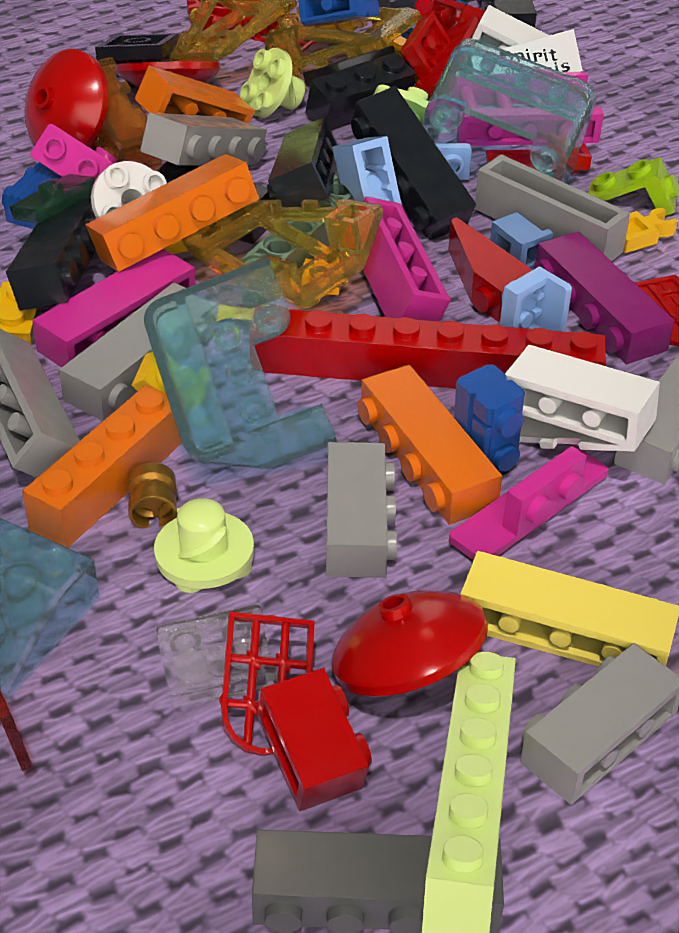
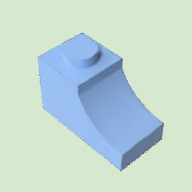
[332,136,402,210]

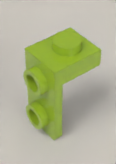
[588,156,679,216]

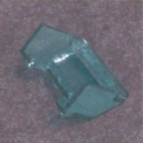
[144,257,338,469]

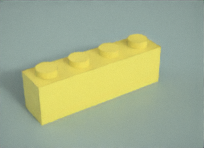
[461,551,679,667]

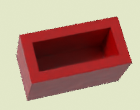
[257,668,372,812]

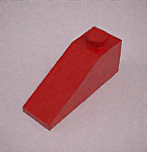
[448,217,532,322]

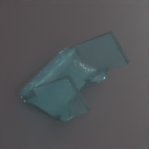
[422,38,596,184]

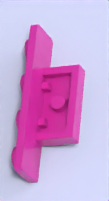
[30,124,118,195]
[449,446,608,561]

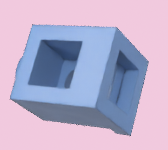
[490,212,553,269]

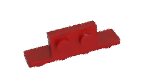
[401,11,479,99]

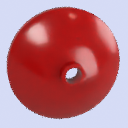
[24,49,108,147]
[115,61,220,89]
[331,590,488,697]

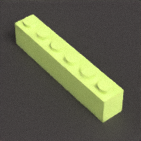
[422,652,516,933]

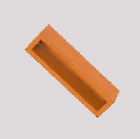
[85,154,259,272]
[357,365,503,525]
[22,384,186,549]

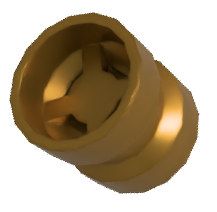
[128,462,177,529]

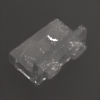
[156,605,278,709]

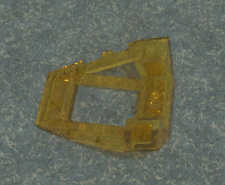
[169,0,297,62]
[265,6,422,76]
[182,199,383,308]

